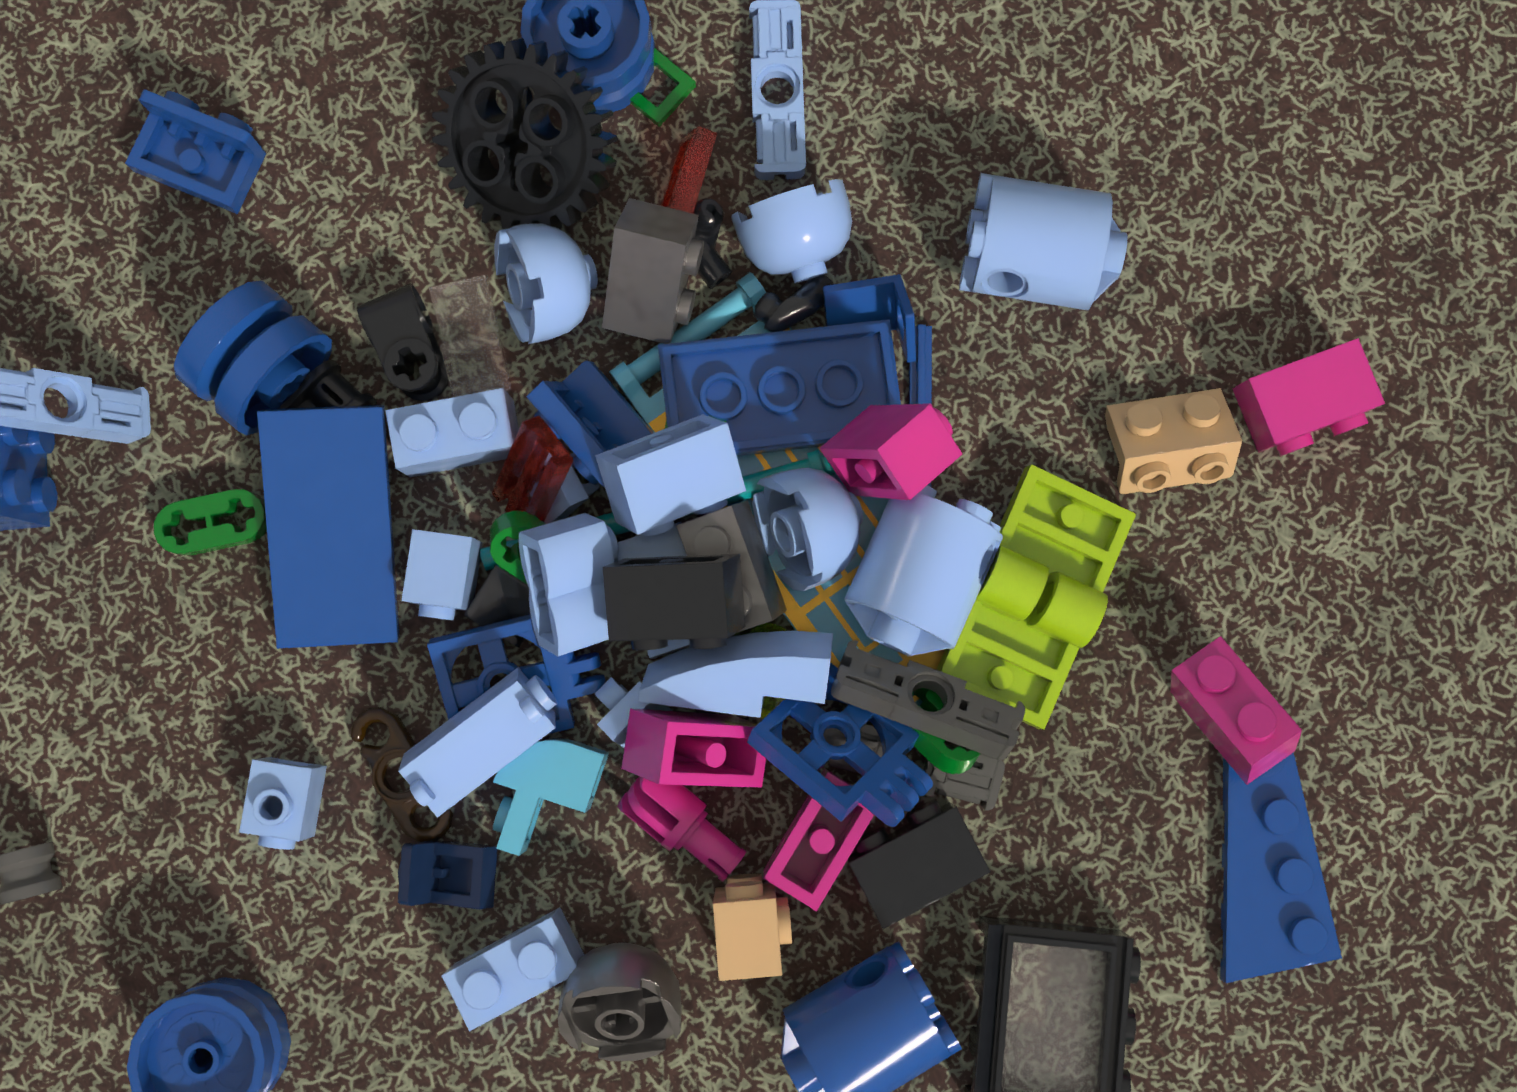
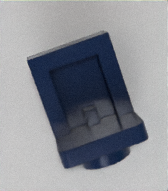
[398,840,497,910]

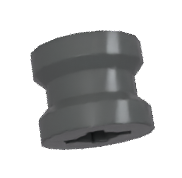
[0,841,63,905]

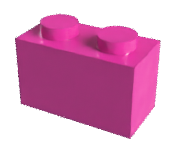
[1233,338,1385,456]
[819,403,962,500]
[1170,636,1302,785]
[621,708,766,788]
[763,768,874,911]

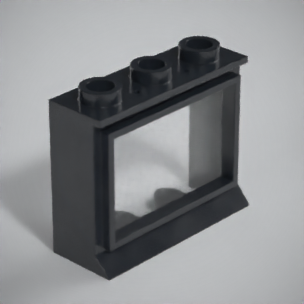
[964,916,1141,1092]

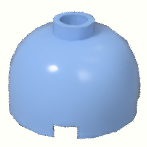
[731,179,852,283]
[494,223,598,344]
[752,468,863,591]

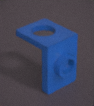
[823,274,916,363]

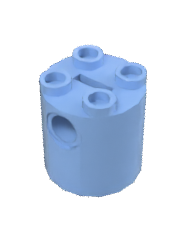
[959,173,1128,310]
[844,485,1003,656]

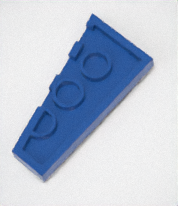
[1220,752,1342,983]

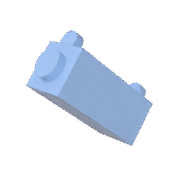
[398,667,558,818]

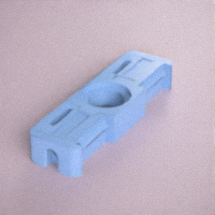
[749,0,806,180]
[0,368,151,444]

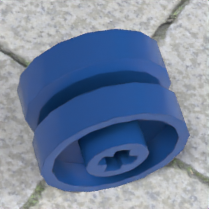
[520,0,655,112]
[174,281,332,436]
[127,977,291,1092]

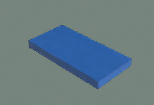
[658,319,901,456]
[257,405,399,649]

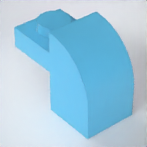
[493,738,609,856]

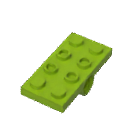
[936,464,1136,730]

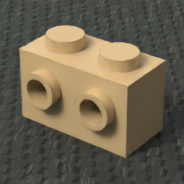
[713,874,792,981]

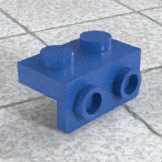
[125,89,266,214]
[526,361,654,487]

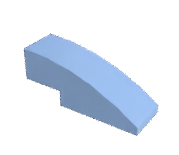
[638,631,833,718]

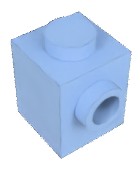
[402,529,483,621]
[239,757,327,850]

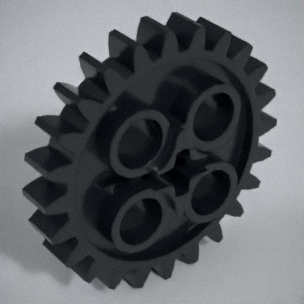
[432,38,618,230]

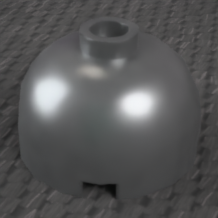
[557,943,682,1061]

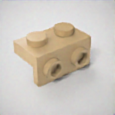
[1105,388,1242,494]

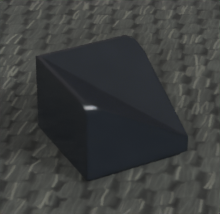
[464,565,530,648]

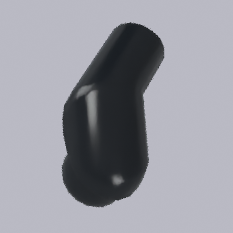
[687,198,732,289]
[753,275,833,332]

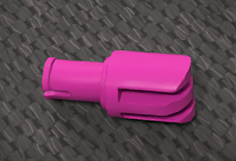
[617,777,747,882]

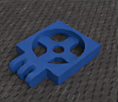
[427,614,606,734]
[747,662,933,827]

